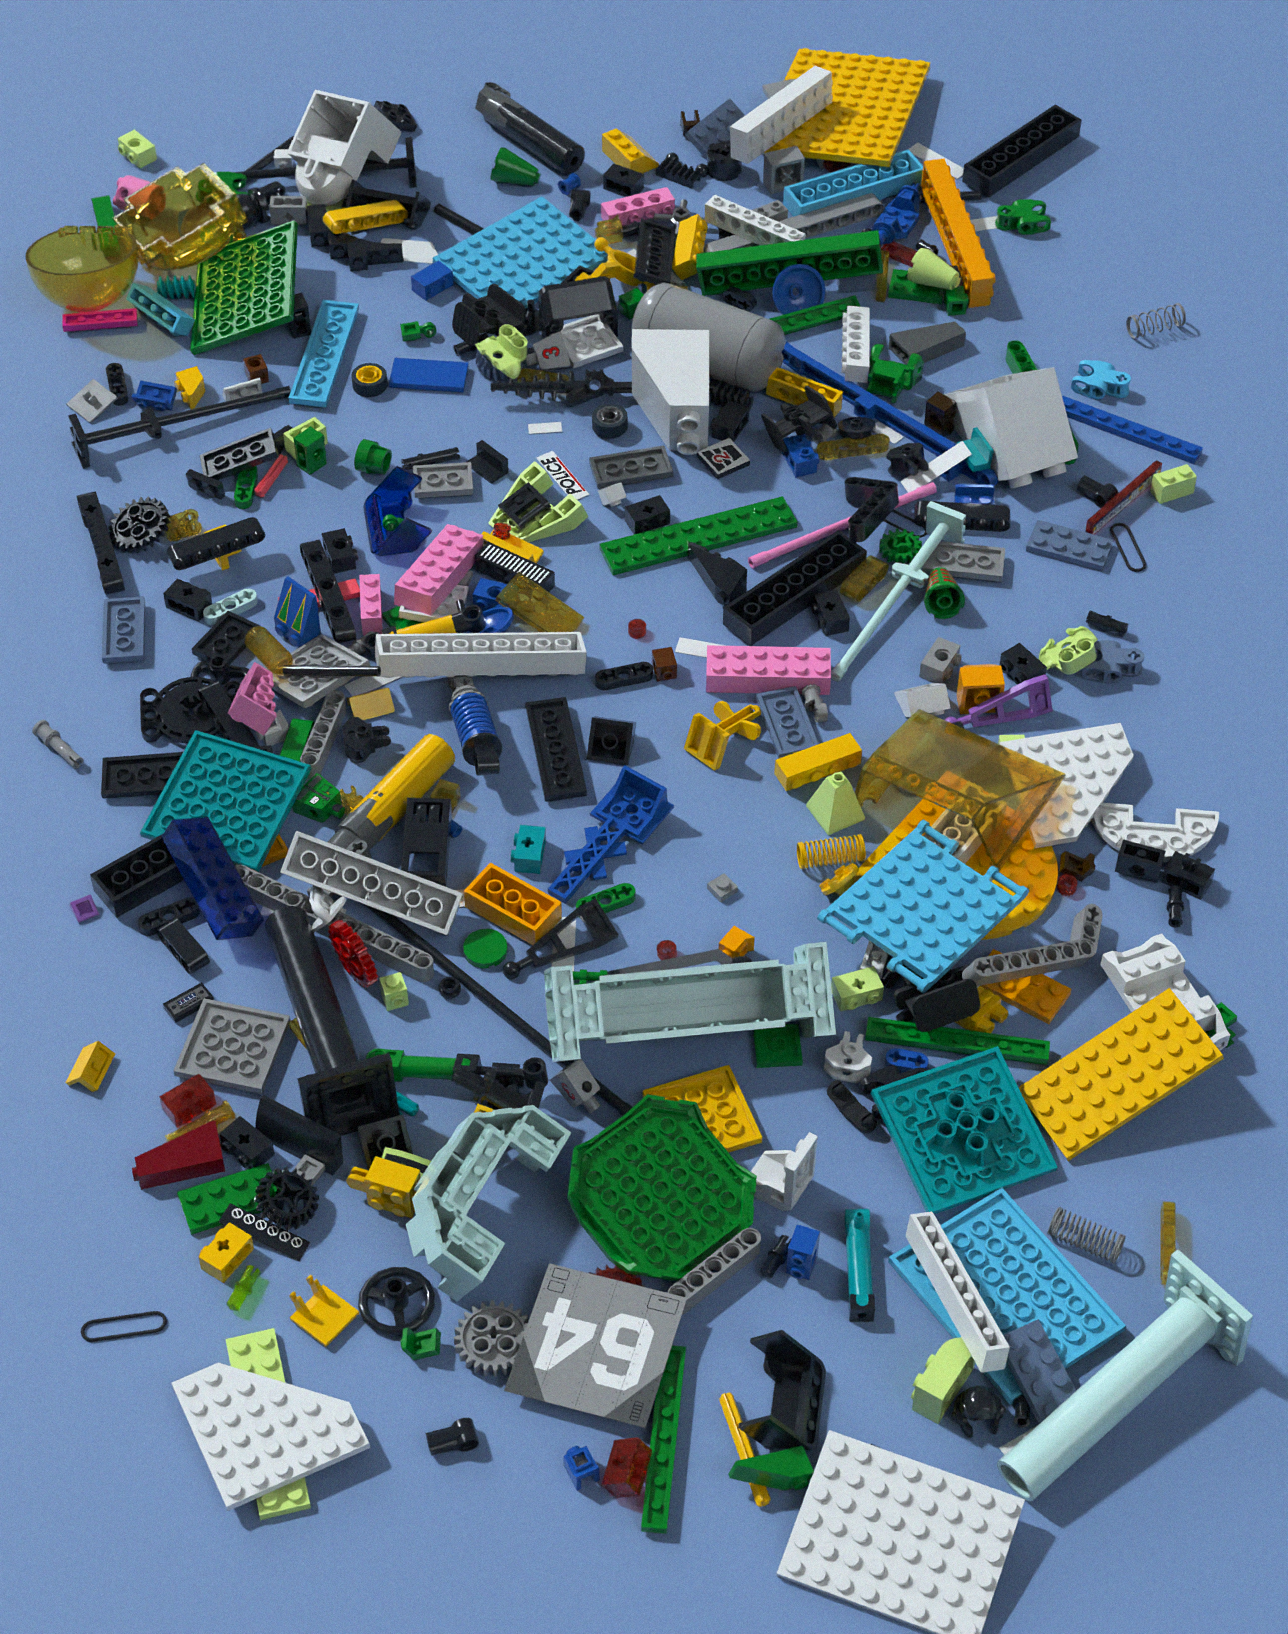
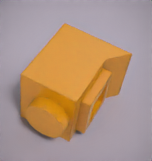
[719,926,755,958]

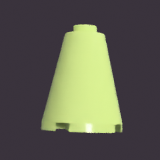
[907,248,961,290]

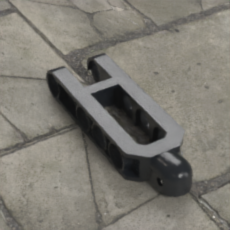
[607,949,753,975]

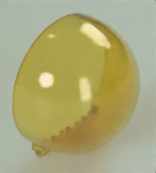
[25,226,139,313]

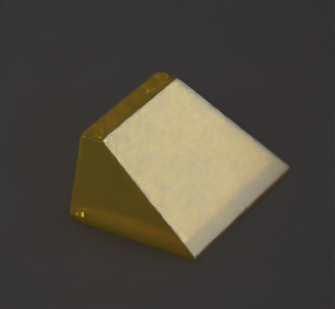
[855,709,1066,872]

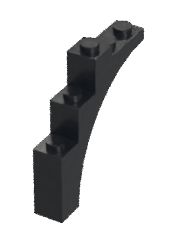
[307,204,403,271]

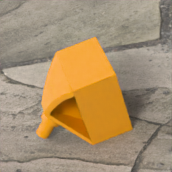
[956,664,1005,714]

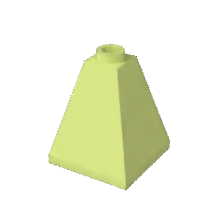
[806,771,865,835]

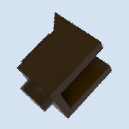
[680,110,700,137]

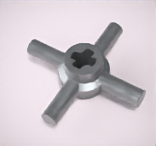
[654,199,708,239]

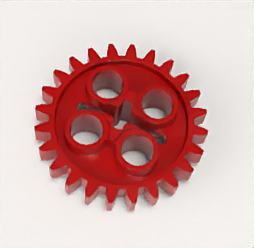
[328,920,378,988]

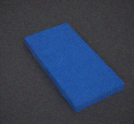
[389,358,469,393]

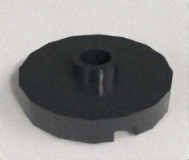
[838,417,876,439]

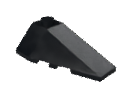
[688,542,747,606]

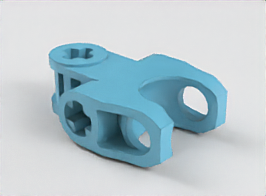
[1071,360,1131,399]

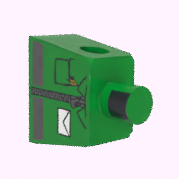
[292,773,346,823]

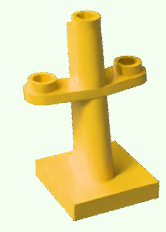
[684,701,761,771]

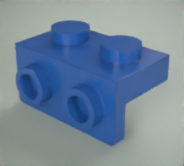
[131,380,178,411]

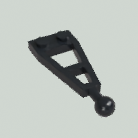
[503,898,618,979]

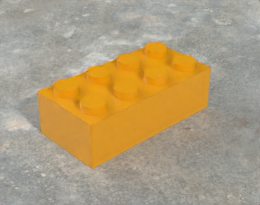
[464,862,562,945]

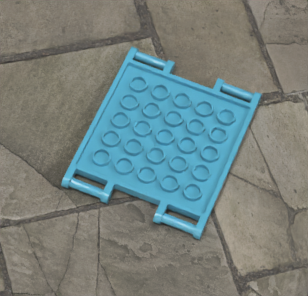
[817,819,1029,994]

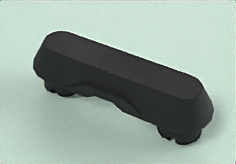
[827,1080,877,1133]

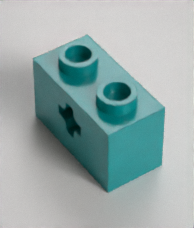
[510,825,546,874]

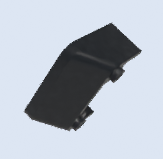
[346,179,431,229]
[538,276,618,339]
[738,1330,826,1451]

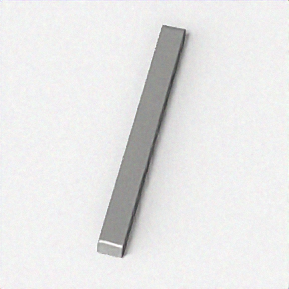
[703,193,884,253]
[229,865,434,982]

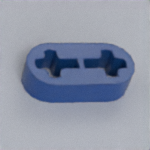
[885,1048,929,1073]

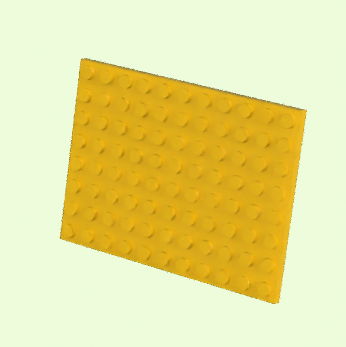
[763,48,931,167]

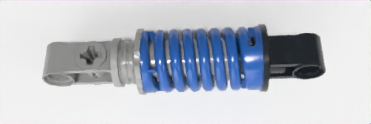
[448,675,502,776]

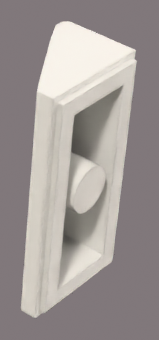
[222,378,262,402]

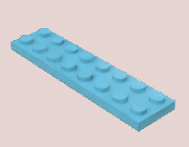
[289,300,359,407]

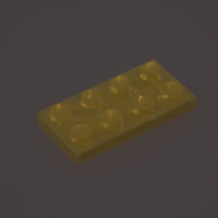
[495,572,584,632]

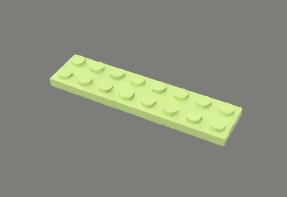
[226,1328,311,1520]

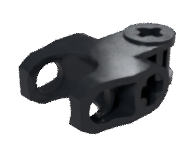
[859,1065,927,1119]

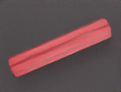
[254,454,288,498]

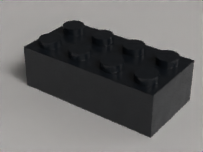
[90,833,191,918]

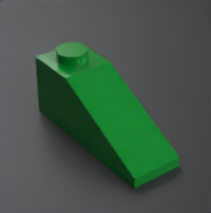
[728,1446,814,1491]

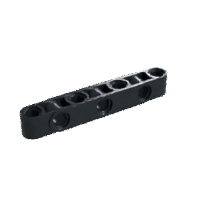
[300,540,356,643]

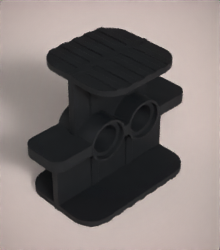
[452,284,526,346]
[761,386,838,453]
[894,964,980,1032]

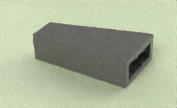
[889,321,966,365]

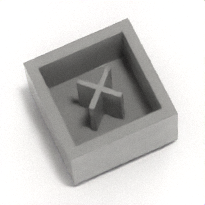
[763,146,805,194]

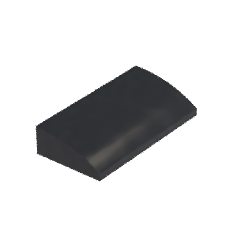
[255,1095,343,1176]

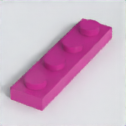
[62,308,138,332]

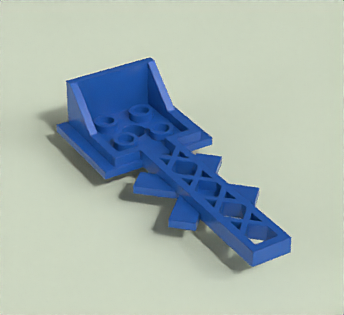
[548,765,674,904]

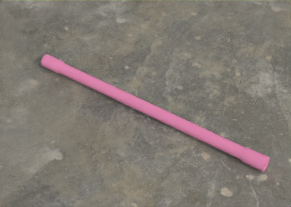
[748,482,937,569]

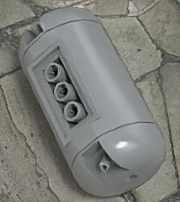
[632,283,786,392]

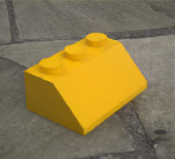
[602,128,660,173]

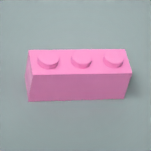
[359,574,383,636]

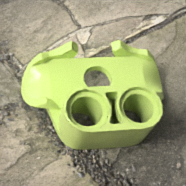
[475,325,528,379]
[1039,626,1098,675]

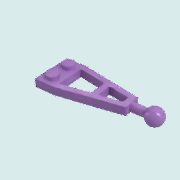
[943,674,1053,727]

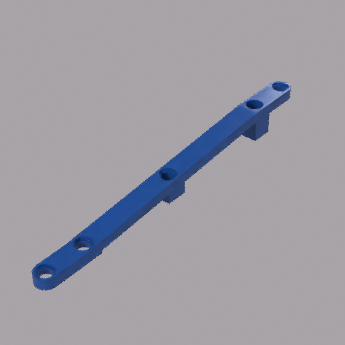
[782,342,998,485]

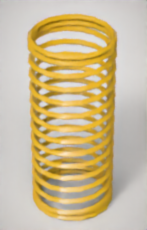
[797,834,866,869]

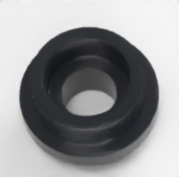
[438,977,461,998]

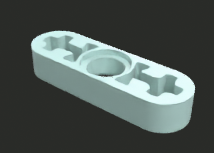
[203,589,258,625]

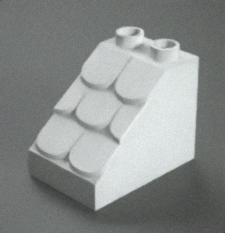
[944,367,1078,489]

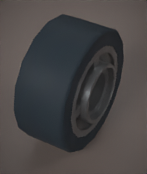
[592,404,628,439]

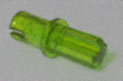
[226,1265,261,1311]

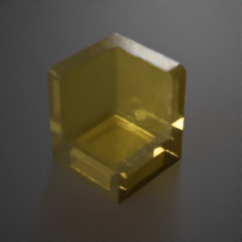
[430,779,461,813]

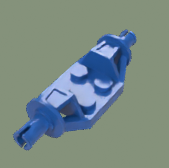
[872,182,922,246]

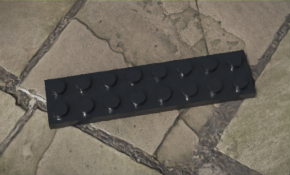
[101,745,273,799]

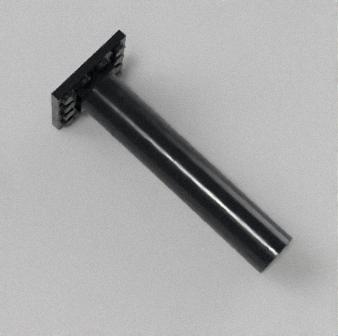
[265,906,399,1136]

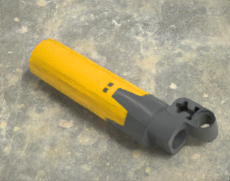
[328,734,455,859]

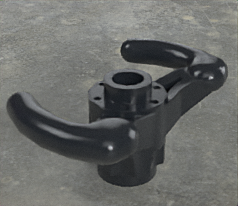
[190,655,250,694]

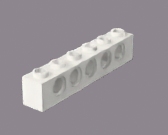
[705,195,806,245]
[841,306,869,383]

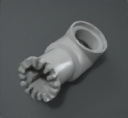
[802,684,828,722]

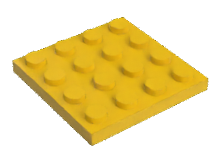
[642,1065,763,1153]

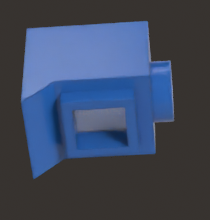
[563,1446,600,1490]

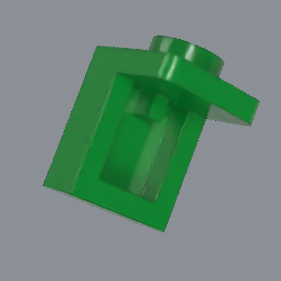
[401,1328,441,1361]

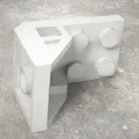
[751,1132,818,1211]

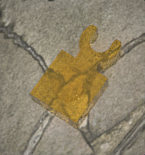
[340,785,363,816]

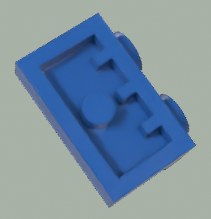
[954,484,995,505]

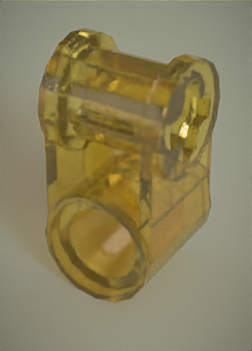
[164,509,202,542]

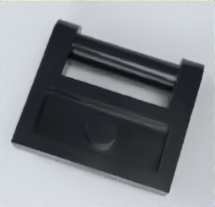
[498,482,551,531]

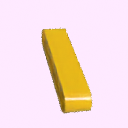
[323,200,408,234]

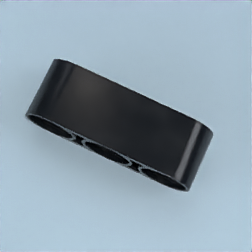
[156,918,210,974]

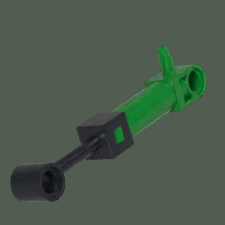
[366,1048,548,1090]

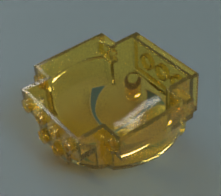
[113,163,248,270]

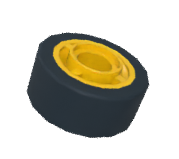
[351,363,388,397]

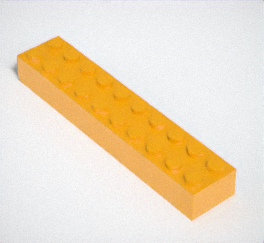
[921,158,996,308]

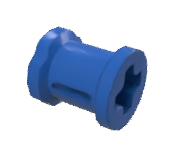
[558,173,581,195]

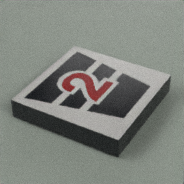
[697,438,750,479]

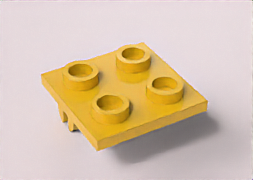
[289,1275,359,1347]

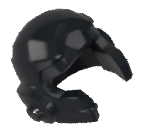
[952,1385,1006,1438]

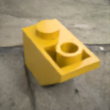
[174,366,205,409]

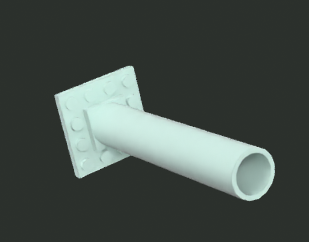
[997,1249,1253,1501]

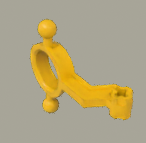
[575,237,655,290]

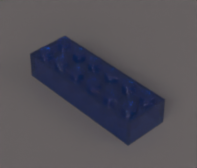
[161,817,264,940]

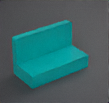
[957,427,994,472]

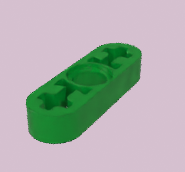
[234,466,258,509]
[576,883,636,919]

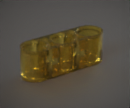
[840,555,889,603]

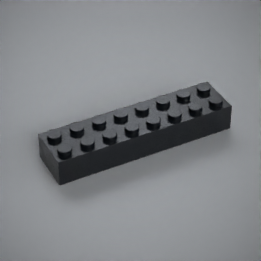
[962,104,1082,198]
[723,530,867,646]

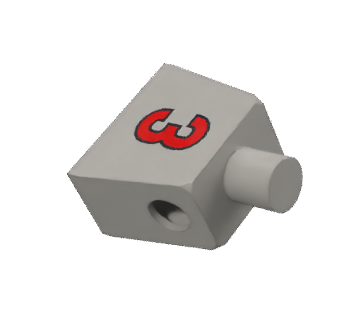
[525,331,571,371]
[550,1059,601,1114]

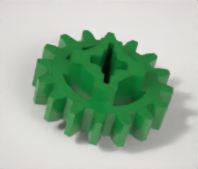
[879,529,922,564]

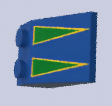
[274,576,321,648]

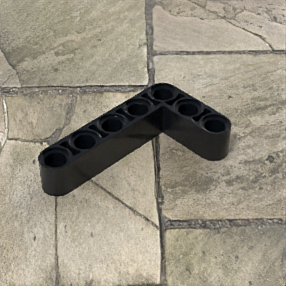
[844,477,899,543]

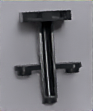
[451,1066,546,1109]

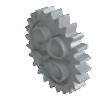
[454,1300,528,1377]

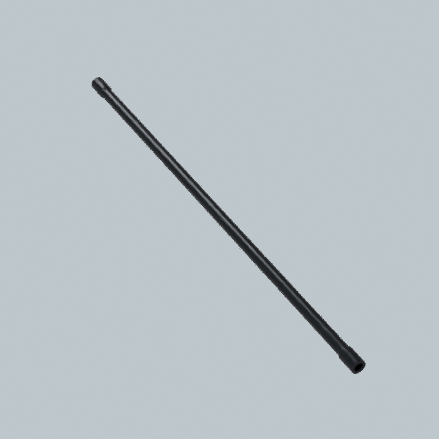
[365,905,633,1116]

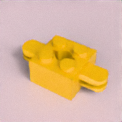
[346,1156,421,1218]

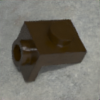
[1059,850,1095,882]

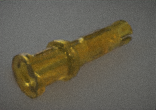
[165,1100,236,1142]

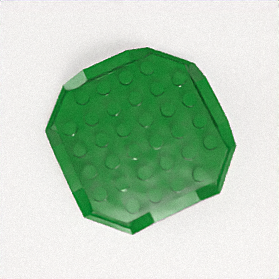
[567,1094,757,1281]

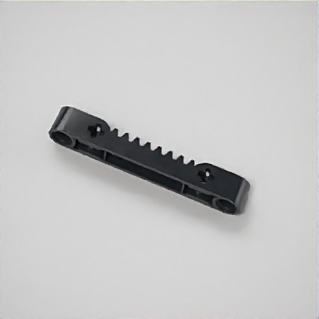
[76,491,125,595]

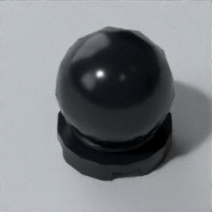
[225,187,270,229]

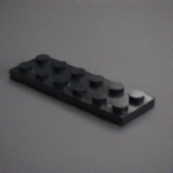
[633,218,675,285]
[525,697,587,802]

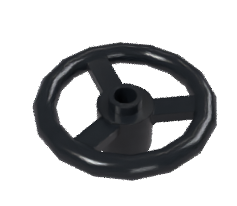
[358,1267,435,1335]

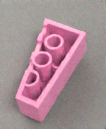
[227,662,277,735]

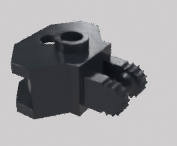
[886,443,929,476]
[342,717,391,763]

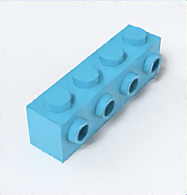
[126,283,195,337]

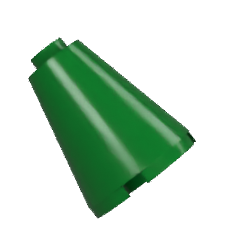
[490,147,541,186]

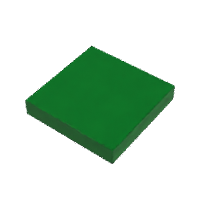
[753,1024,803,1068]

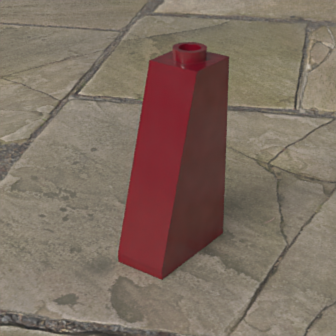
[132,1120,226,1190]

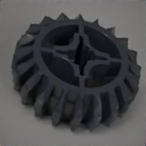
[254,1167,319,1231]

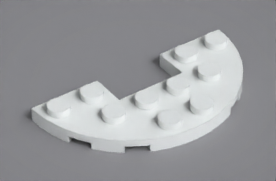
[1091,803,1219,862]

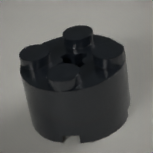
[707,140,742,181]

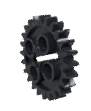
[108,497,171,553]

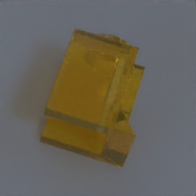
[594,215,622,244]

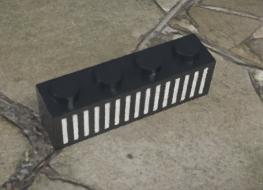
[475,542,555,600]

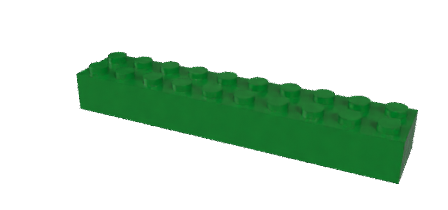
[696,230,883,296]

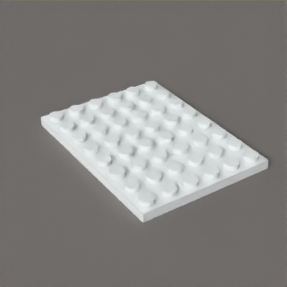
[777,1430,1025,1634]

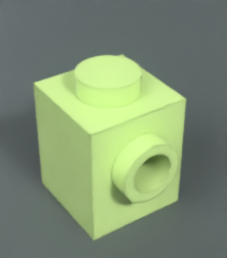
[379,972,409,1011]

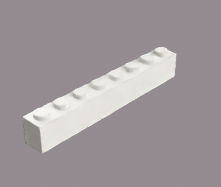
[906,1212,1010,1373]

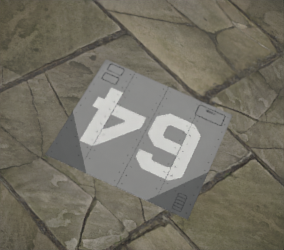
[504,1263,687,1428]

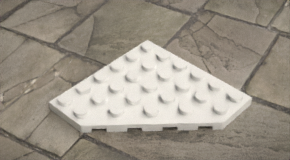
[998,723,1134,848]
[172,1363,370,1511]

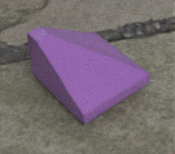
[69,894,99,923]

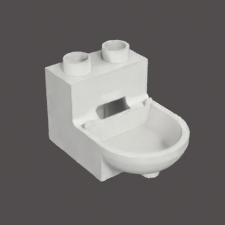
[287,90,402,206]

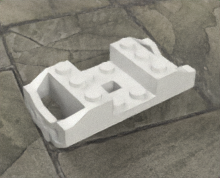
[1101,934,1230,1051]

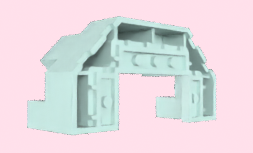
[406,1105,571,1301]

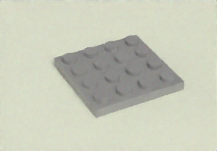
[266,634,370,708]
[173,998,291,1094]

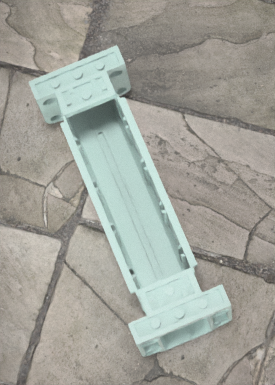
[544,942,836,1062]

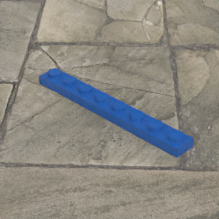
[1062,396,1203,464]

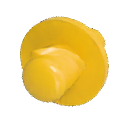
[819,863,859,896]

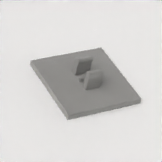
[66,379,118,424]

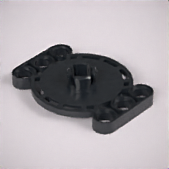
[140,677,240,743]

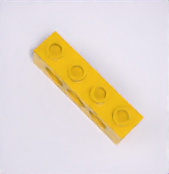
[766,367,843,418]

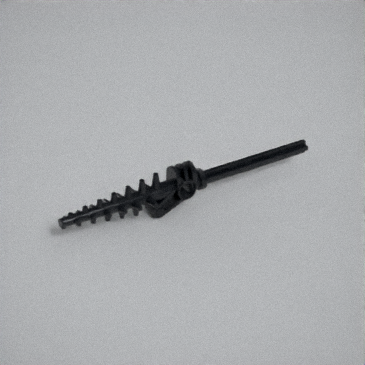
[490,369,715,408]

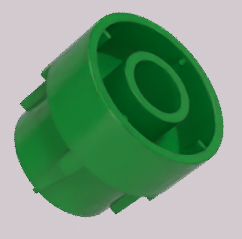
[354,439,392,474]

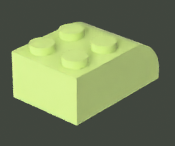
[911,1337,975,1424]

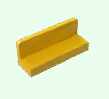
[481,527,544,564]

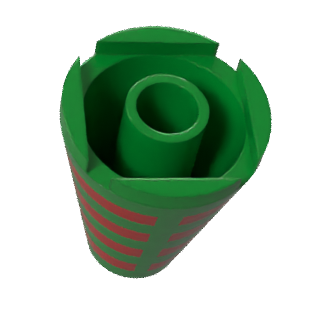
[924,567,965,619]

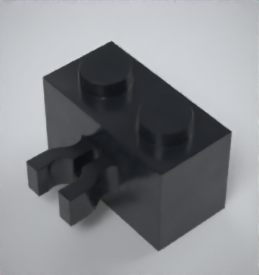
[1161,851,1215,900]

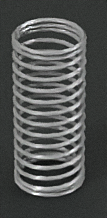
[1047,1207,1126,1264]

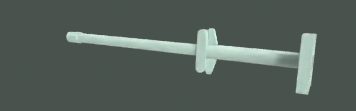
[831,501,966,681]

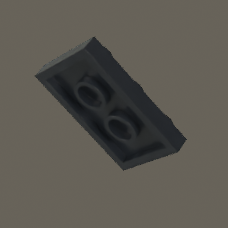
[192,611,262,665]

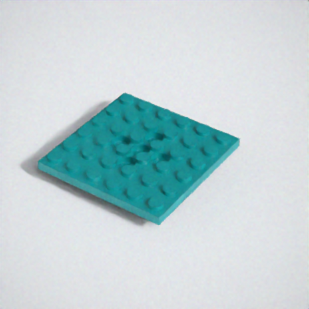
[871,1046,1058,1214]

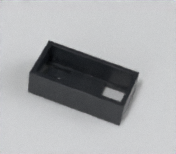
[401,798,452,887]

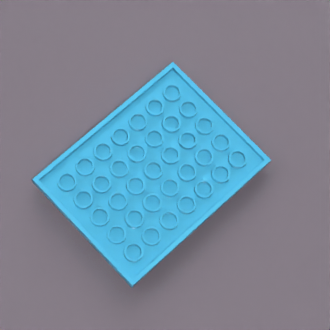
[433,197,608,308]
[888,1188,1126,1405]

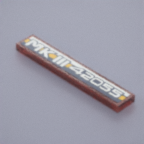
[1085,460,1162,535]

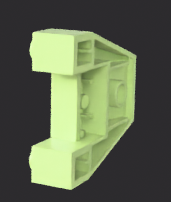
[488,461,589,542]

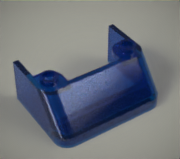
[363,466,432,557]

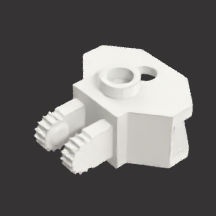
[824,1031,872,1083]

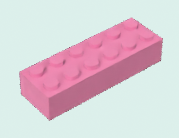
[394,524,483,616]
[706,645,831,695]

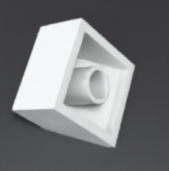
[894,683,950,720]

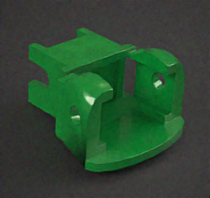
[867,344,924,403]

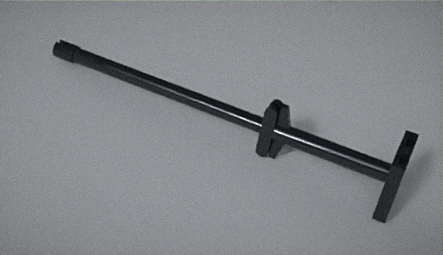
[208,137,417,188]
[68,386,291,468]

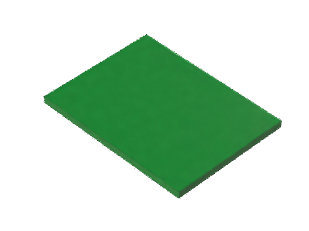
[190,220,298,355]

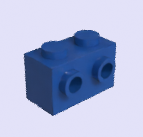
[782,435,820,478]

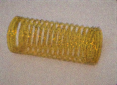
[245,626,293,674]

